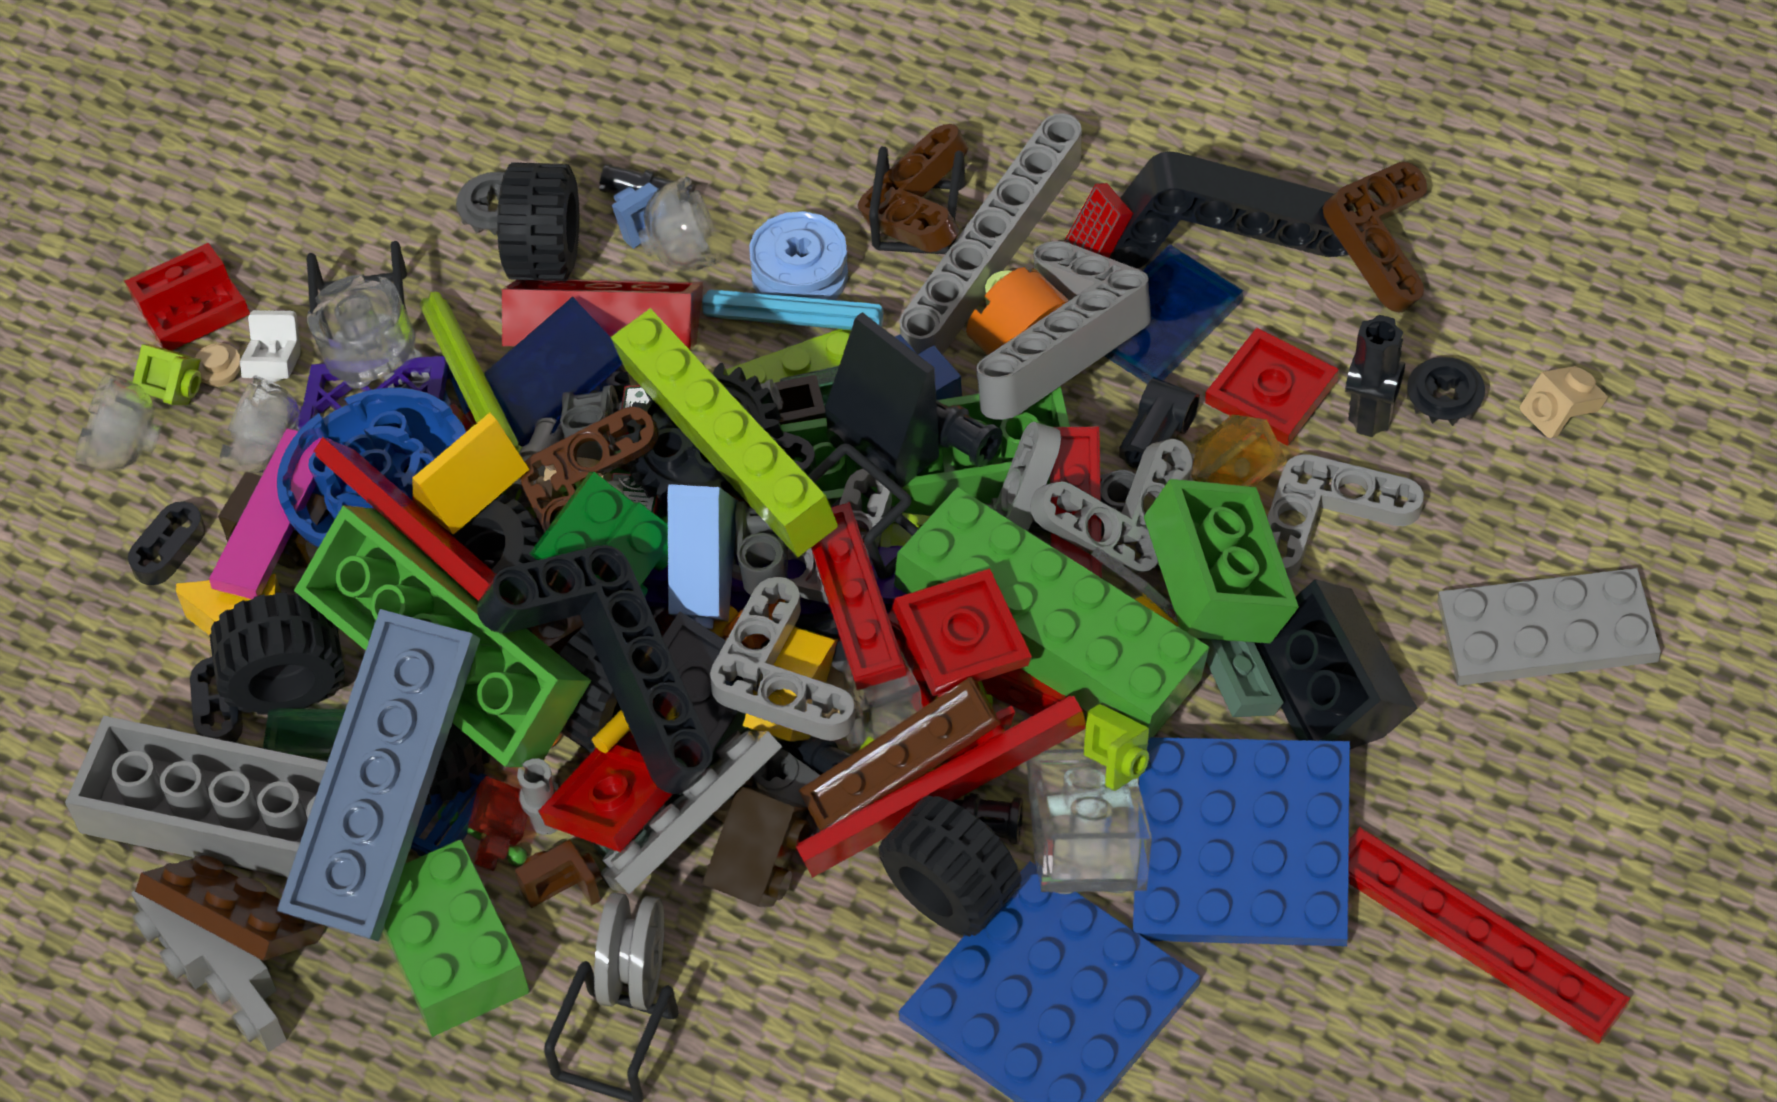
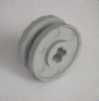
[594,893,664,1010]

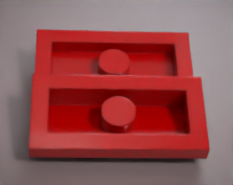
[124,242,250,351]

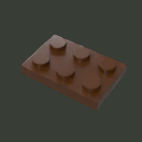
[135,855,325,961]

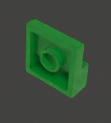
[530,472,668,597]

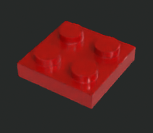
[1205,327,1339,446]
[892,569,1032,696]
[538,745,672,852]

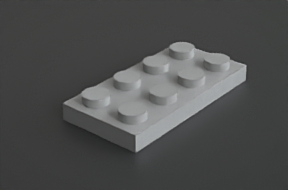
[1437,568,1661,686]
[600,731,782,894]

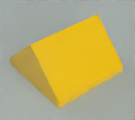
[412,412,530,535]

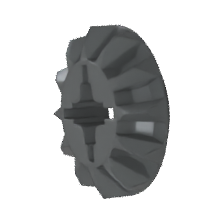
[456,172,505,235]

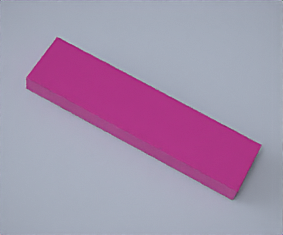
[209,428,331,599]

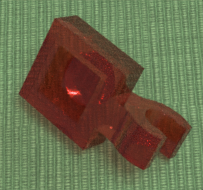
[468,776,528,871]

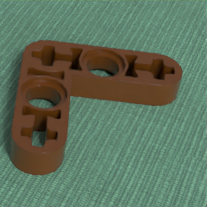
[858,124,969,252]
[1323,162,1428,313]
[520,406,659,532]

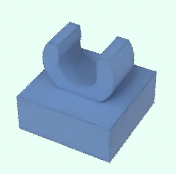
[612,182,671,249]

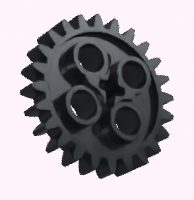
[621,363,784,507]

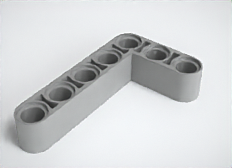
[976,241,1151,419]

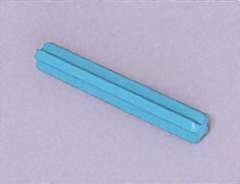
[702,290,884,330]

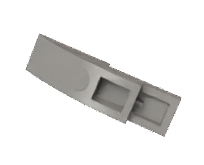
[131,890,287,1052]

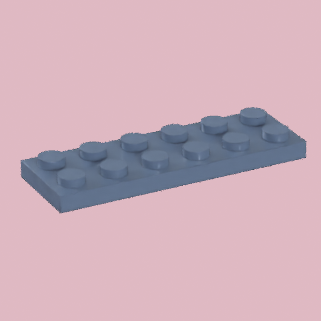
[277,609,480,942]

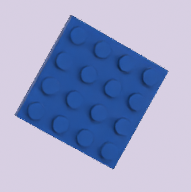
[1133,737,1350,946]
[898,861,1200,1102]

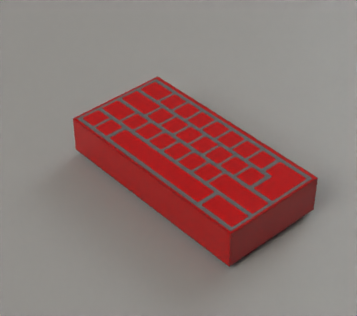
[1064,183,1133,258]

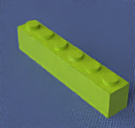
[610,308,838,557]

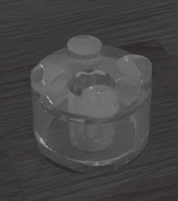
[307,274,416,389]

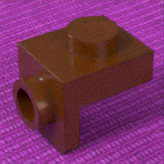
[515,839,602,908]

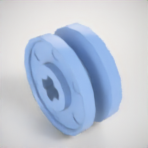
[749,211,848,300]

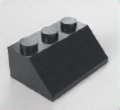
[1254,579,1418,749]

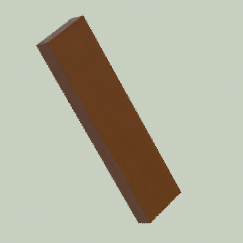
[798,677,1001,831]

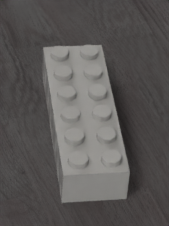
[65,715,328,878]

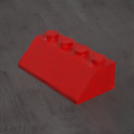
[502,279,703,357]

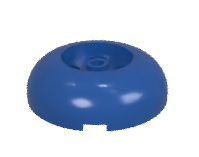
[277,388,466,548]

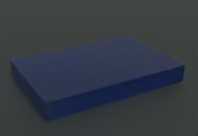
[1105,244,1244,384]
[484,296,623,447]

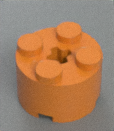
[967,267,1069,355]

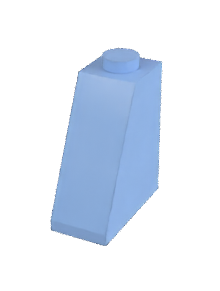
[668,484,738,630]

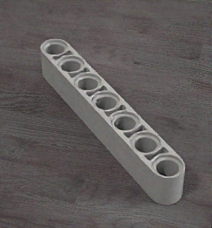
[900,113,1082,355]

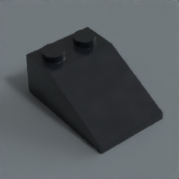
[825,312,939,488]

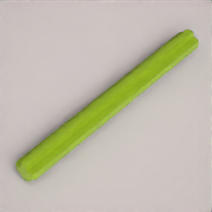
[420,291,519,450]

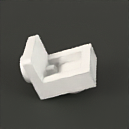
[240,310,301,382]

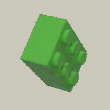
[1143,479,1299,644]
[383,839,530,1037]

